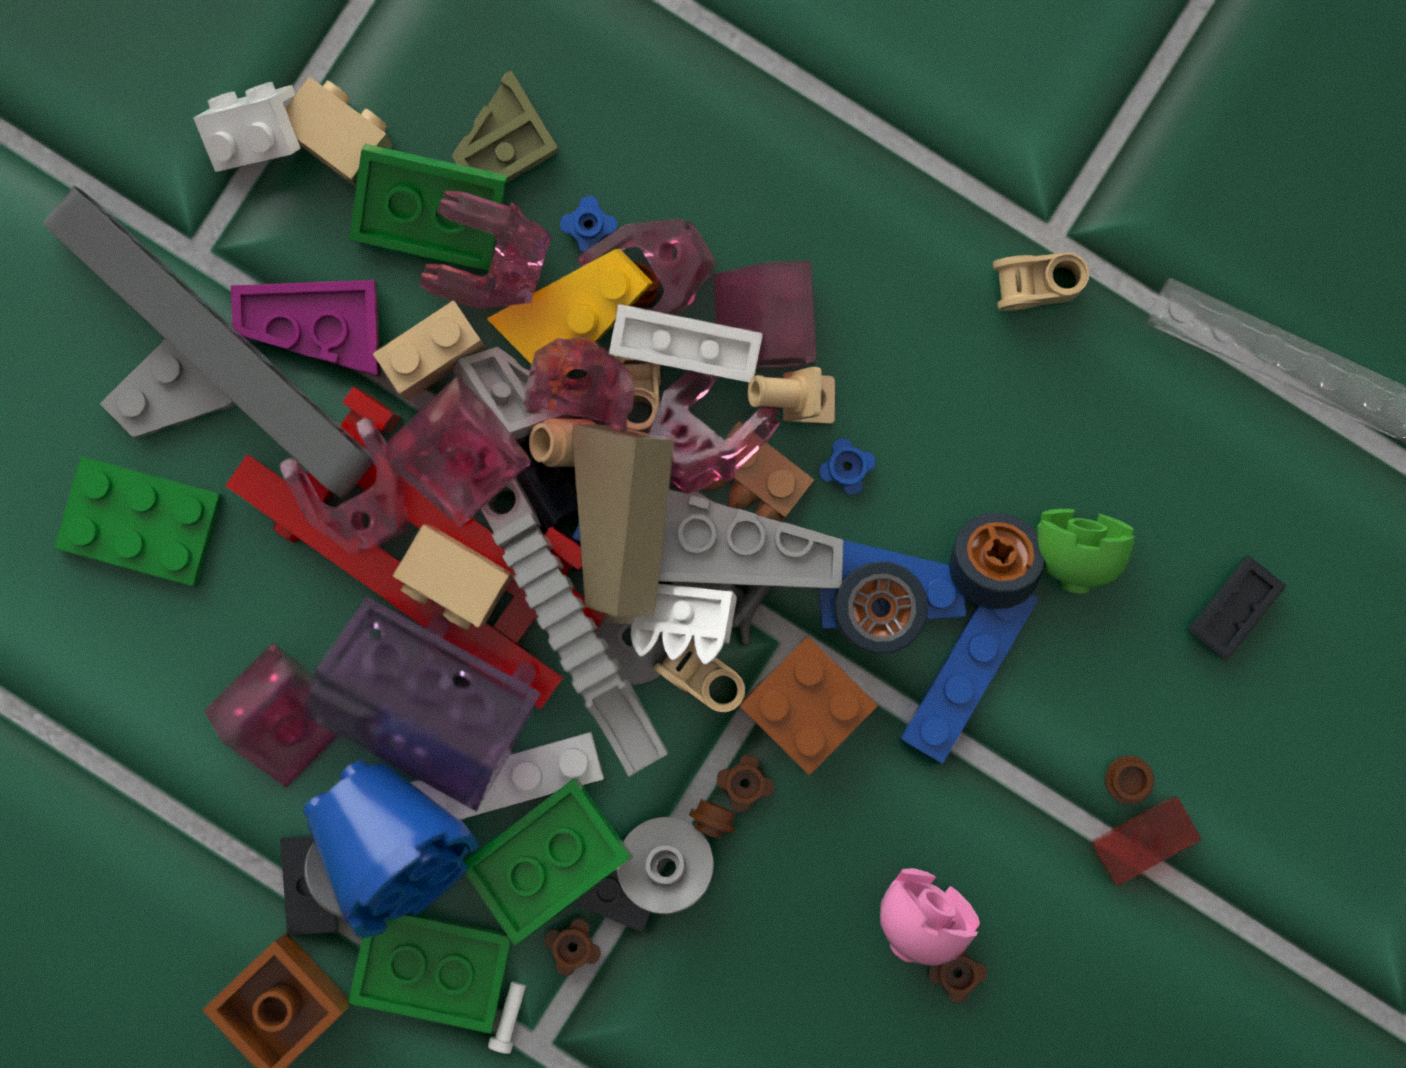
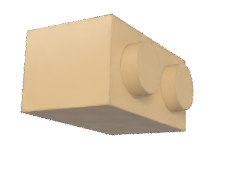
[285,76,393,187]
[373,300,487,401]
[393,525,514,629]

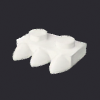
[631,584,737,665]

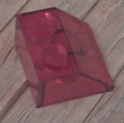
[713,260,816,368]
[387,377,531,527]
[204,643,354,787]

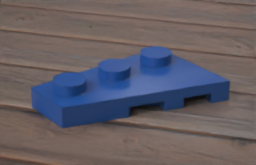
[818,540,966,629]

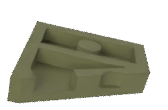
[452,70,559,183]

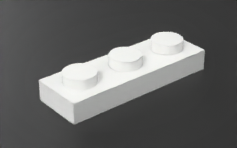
[609,304,763,382]

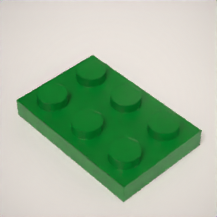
[349,144,508,271]
[54,456,223,587]
[464,778,634,946]
[348,913,512,1034]

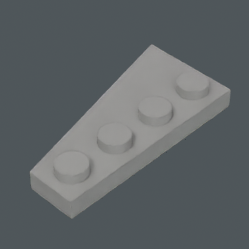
[658,489,843,589]

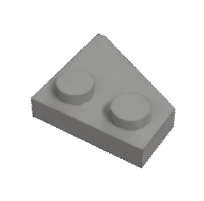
[100,339,236,439]
[453,347,582,445]

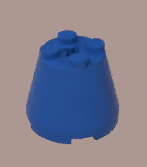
[303,760,479,937]

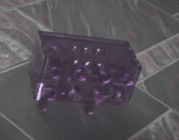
[305,596,541,812]

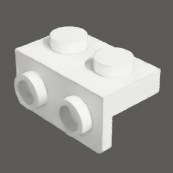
[193,82,301,172]

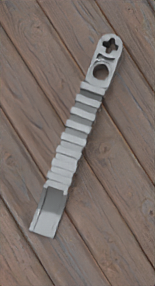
[456,436,668,776]

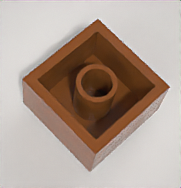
[739,636,878,775]
[202,932,351,1068]

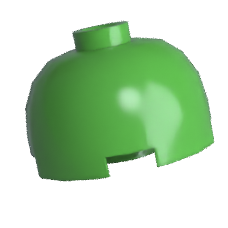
[1036,509,1135,594]

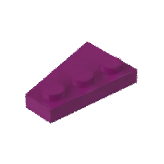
[231,280,380,377]

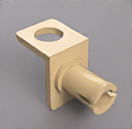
[748,367,835,424]

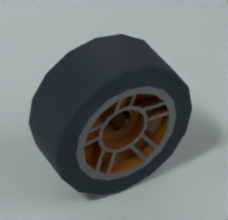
[949,513,1045,609]
[833,561,928,654]

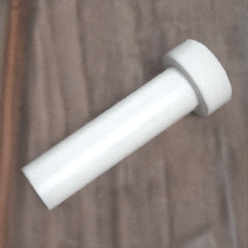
[488,981,526,1054]

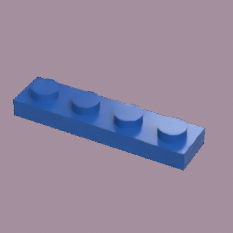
[900,594,1039,764]

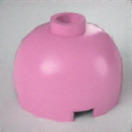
[880,868,980,966]

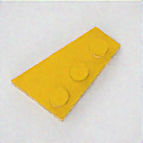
[487,249,653,386]

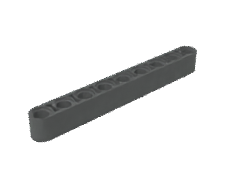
[43,186,376,498]

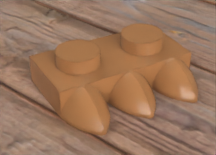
[703,422,814,522]

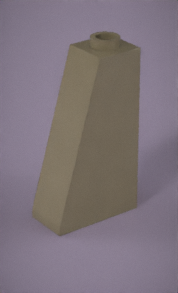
[572,424,674,624]

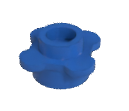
[560,196,617,253]
[819,439,876,495]

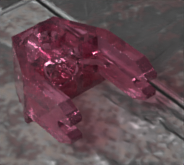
[419,191,552,309]
[577,219,717,315]
[524,337,634,433]
[648,370,780,494]
[279,418,407,555]

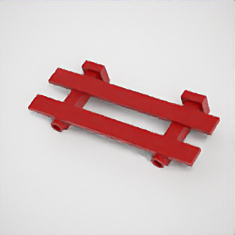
[225,387,605,710]

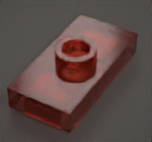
[1091,796,1202,886]

